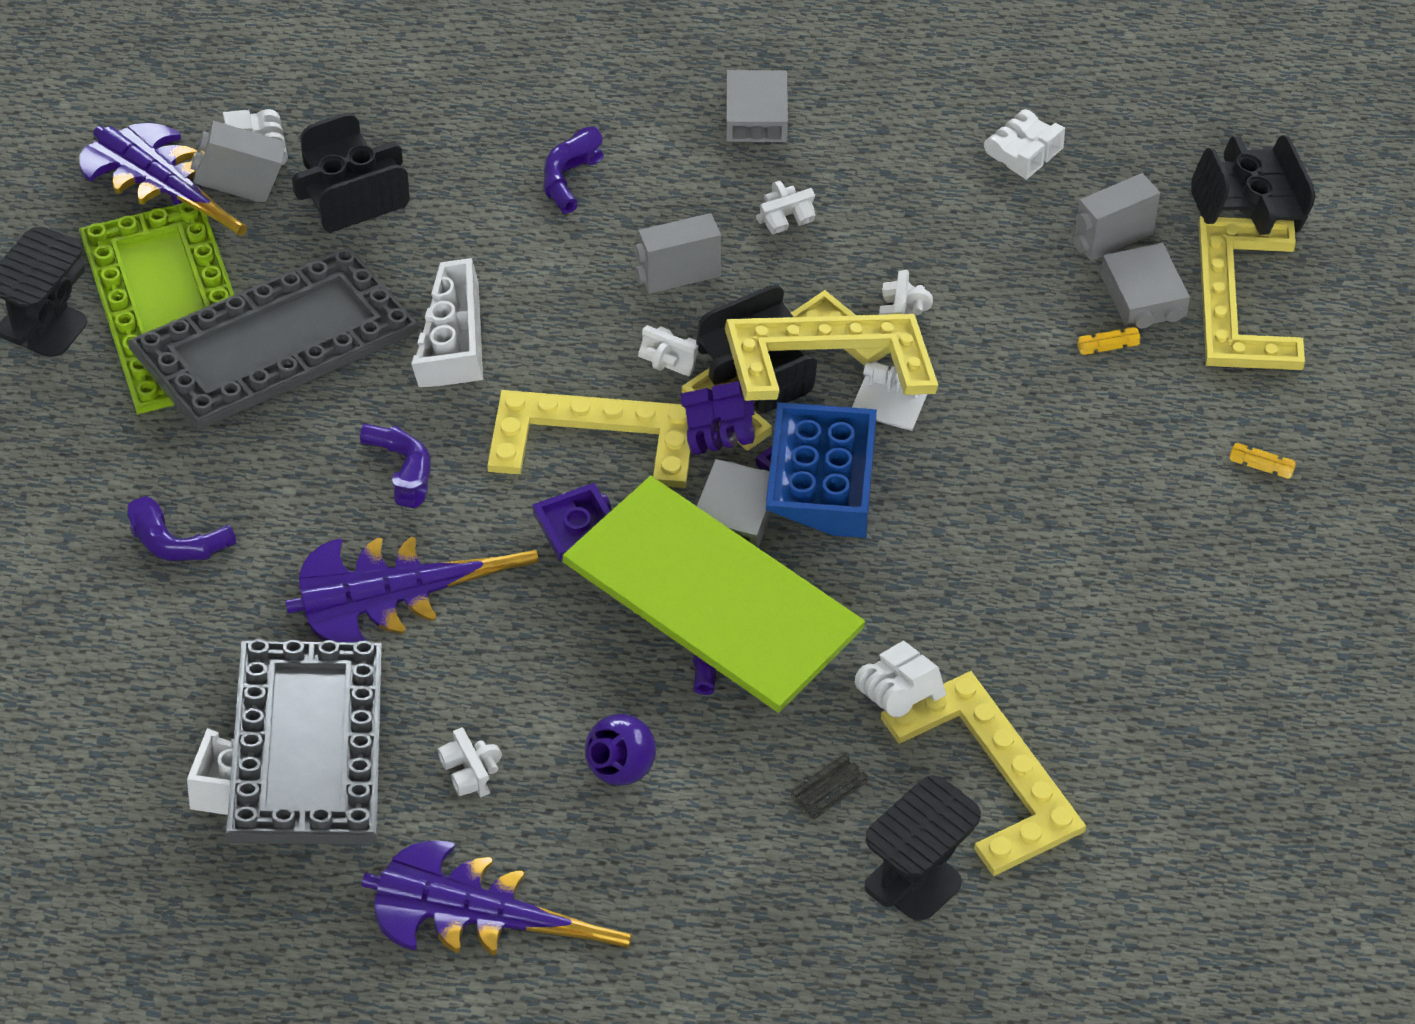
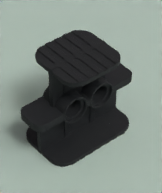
[292,113,410,233]
[1191,135,1316,235]
[0,227,87,357]
[696,284,817,413]
[864,775,981,920]

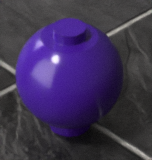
[584,714,656,786]

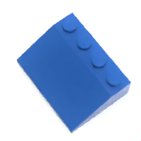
[766,402,877,538]

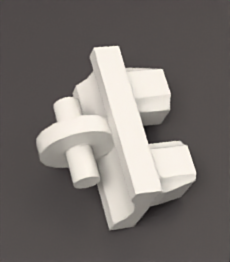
[756,181,816,235]
[879,270,933,315]
[638,325,699,377]
[438,727,502,797]

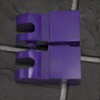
[680,381,755,455]

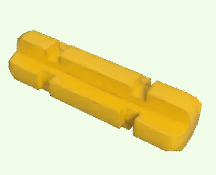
[1077,327,1140,355]
[1230,443,1296,479]

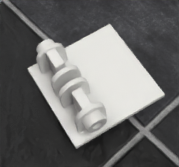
[852,361,927,431]

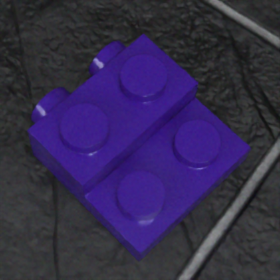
[532,483,612,562]

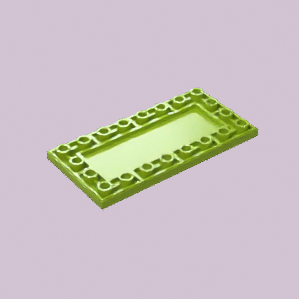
[79,202,234,415]
[562,475,865,713]

